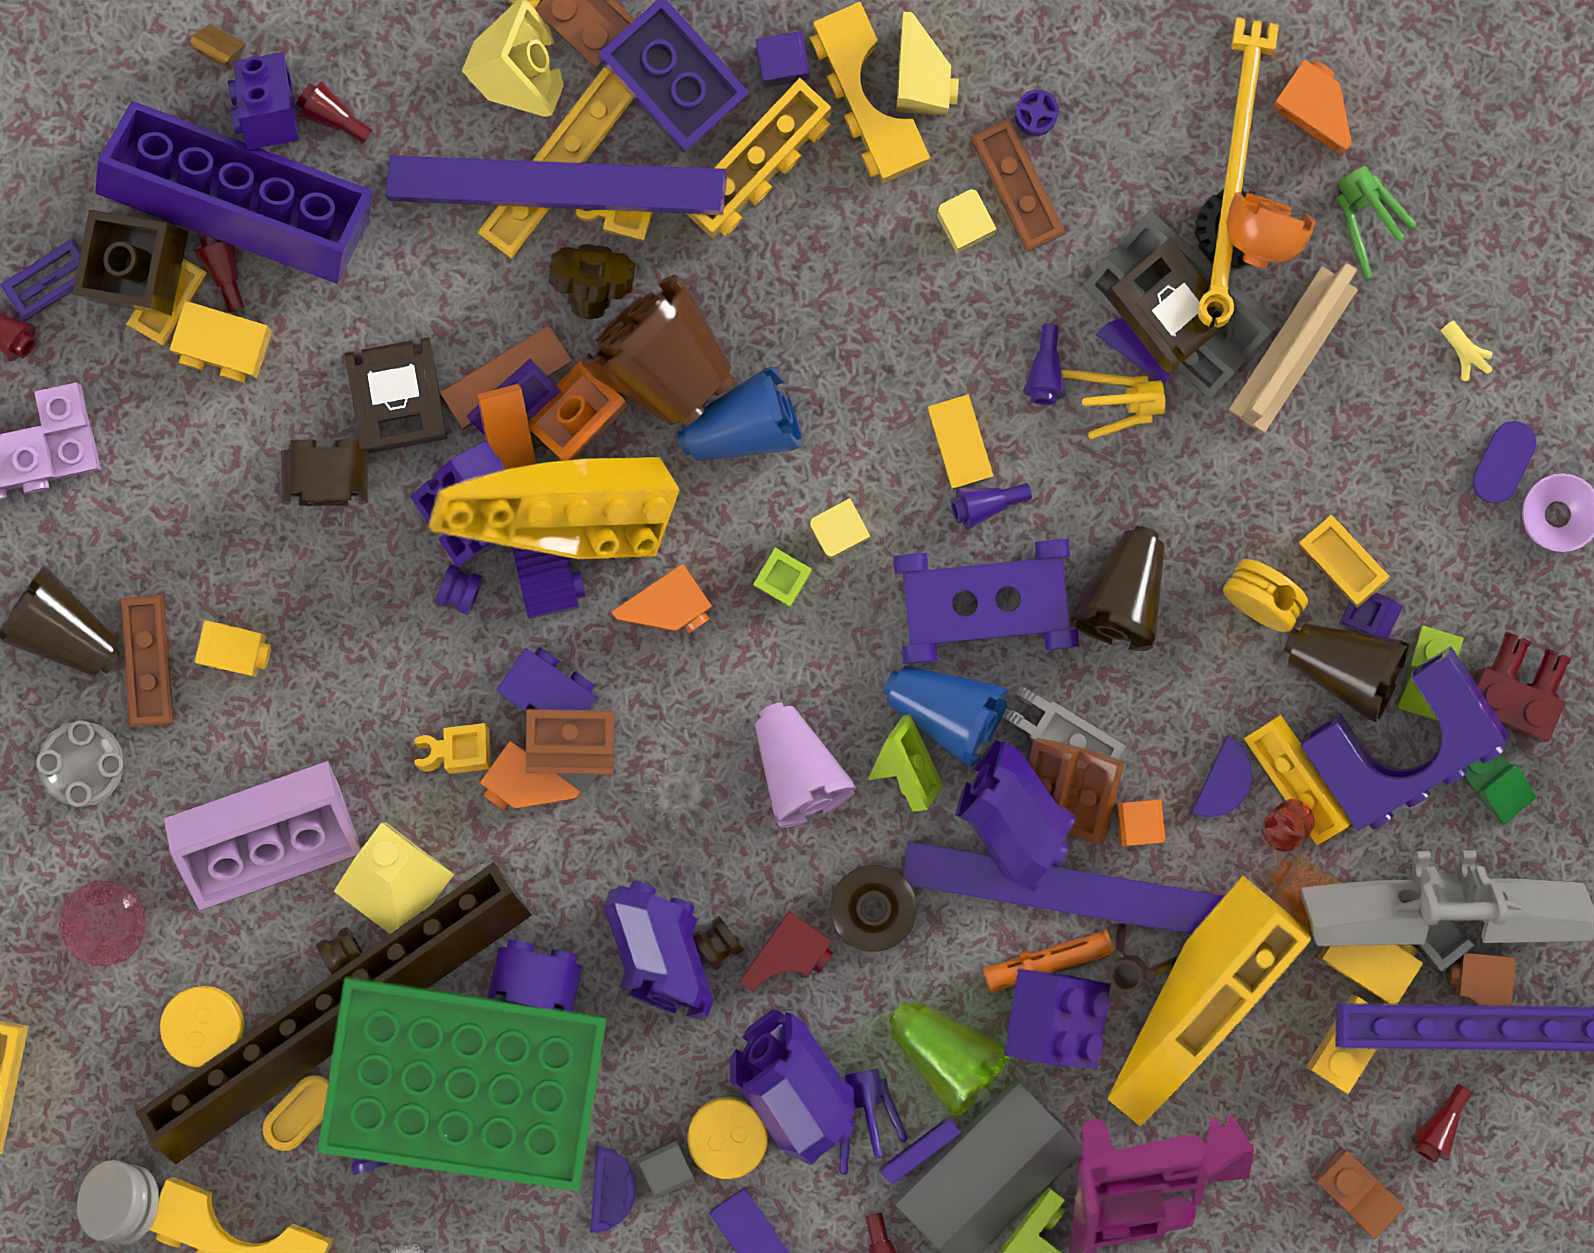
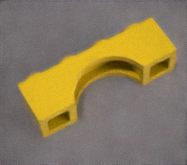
[809,2,930,184]
[149,1177,333,1253]

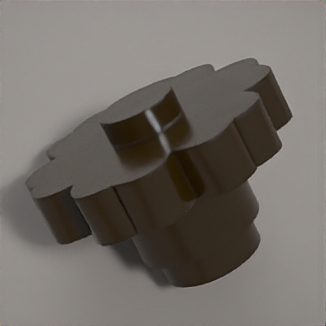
[548,244,635,319]

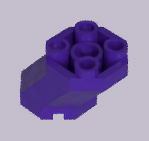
[955,740,1075,892]
[604,881,714,1019]
[730,1009,855,1165]

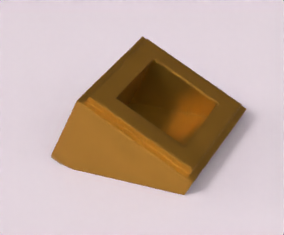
[189,24,246,70]

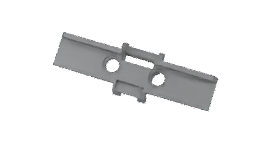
[1299,850,1594,946]

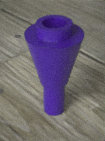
[1023,324,1066,405]
[951,483,1032,530]

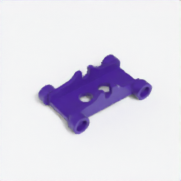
[893,539,1080,664]

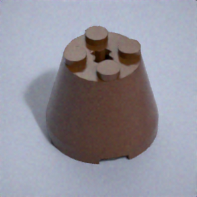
[582,275,735,426]

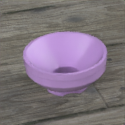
[1522,473,1594,552]

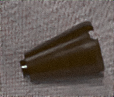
[1071,526,1165,651]
[0,566,121,677]
[1284,623,1410,723]

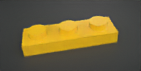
[1244,714,1352,845]

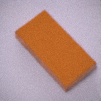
[477,384,536,470]

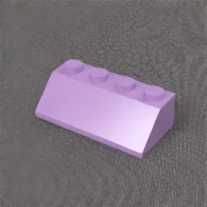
[164,761,361,910]

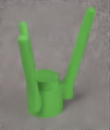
[1336,166,1416,279]

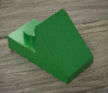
[1463,753,1537,825]

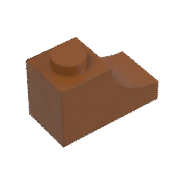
[1447,952,1516,1005]
[1311,1147,1405,1239]

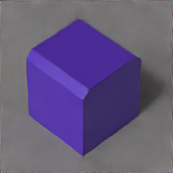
[756,32,810,88]

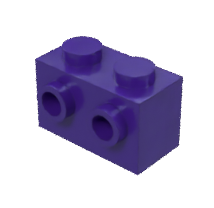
[228,52,299,150]

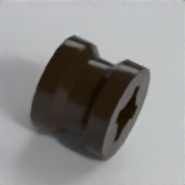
[692,916,744,971]
[316,927,363,975]

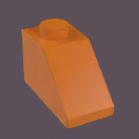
[1271,59,1352,156]
[612,564,713,634]
[480,741,582,810]

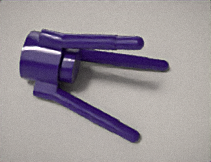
[839,1069,908,1175]

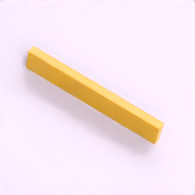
[477,66,634,259]

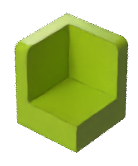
[753,548,812,608]

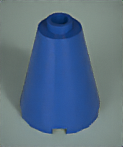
[678,366,802,461]
[883,666,1009,767]

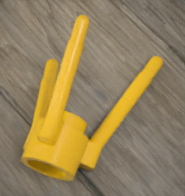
[1062,369,1165,439]

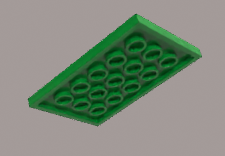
[318,977,607,1191]

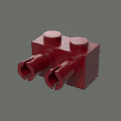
[1473,632,1571,743]

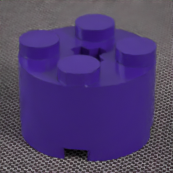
[487,939,583,1011]

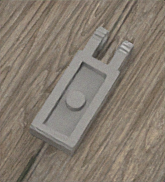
[1002,686,1126,759]

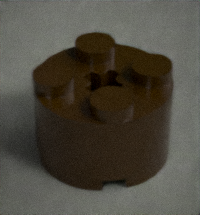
[281,439,368,506]

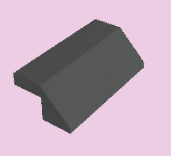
[1083,210,1278,399]
[891,1079,1083,1253]

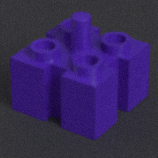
[410,441,505,568]

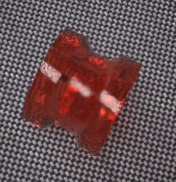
[1262,799,1315,852]

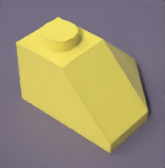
[462,0,564,117]

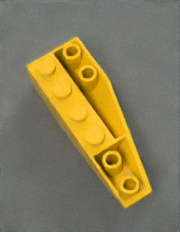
[429,457,680,559]
[1107,875,1311,1127]

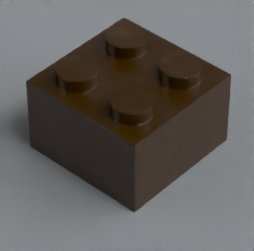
[72,210,188,316]

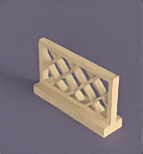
[1228,263,1358,434]

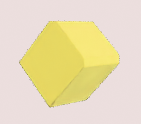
[937,189,996,254]
[810,498,870,559]

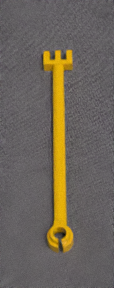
[1197,17,1279,328]

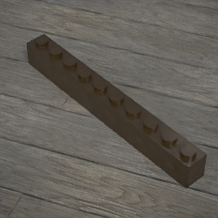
[136,862,532,1165]

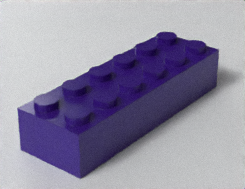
[95,101,373,284]

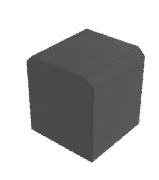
[637,1138,696,1199]

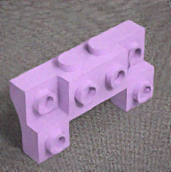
[0,382,101,500]

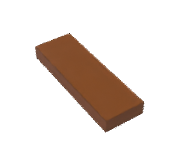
[971,118,1066,252]
[440,325,572,430]
[119,595,174,727]

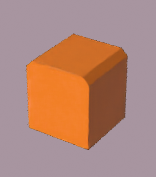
[1115,799,1166,846]

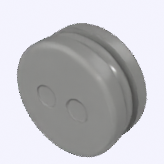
[77,1160,159,1245]

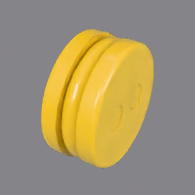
[1223,559,1308,632]
[160,986,244,1068]
[687,1096,768,1179]

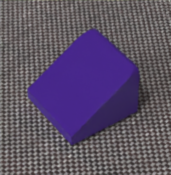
[1339,593,1403,637]

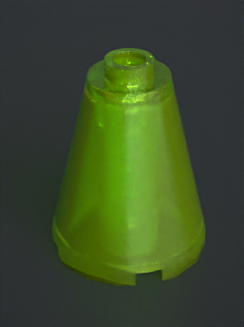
[889,1001,1010,1118]

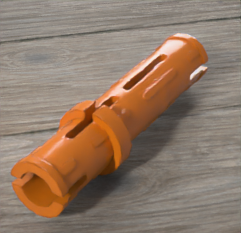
[982,929,1114,994]

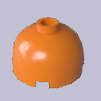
[1227,192,1316,269]

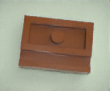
[535,0,635,70]
[526,710,615,774]

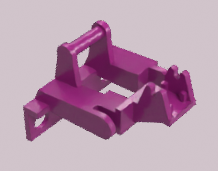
[1069,1115,1254,1253]

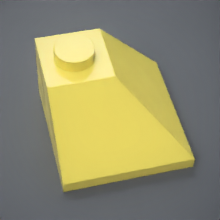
[896,12,959,115]
[334,823,455,934]

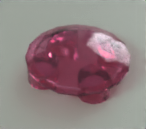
[59,880,146,966]

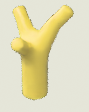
[1440,320,1492,381]

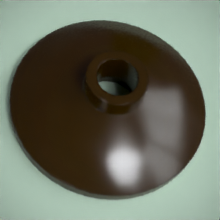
[830,865,917,952]

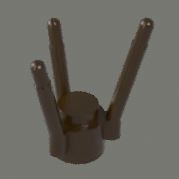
[1108,923,1178,998]

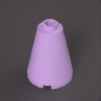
[755,702,856,828]

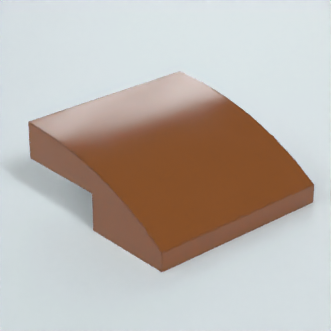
[1028,738,1125,845]

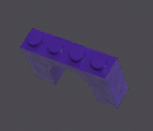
[1301,646,1508,831]

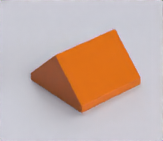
[528,360,628,461]

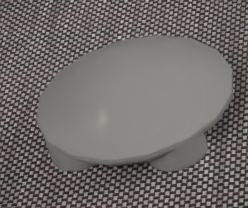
[36,720,124,807]

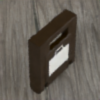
[1103,238,1232,373]
[345,337,448,454]

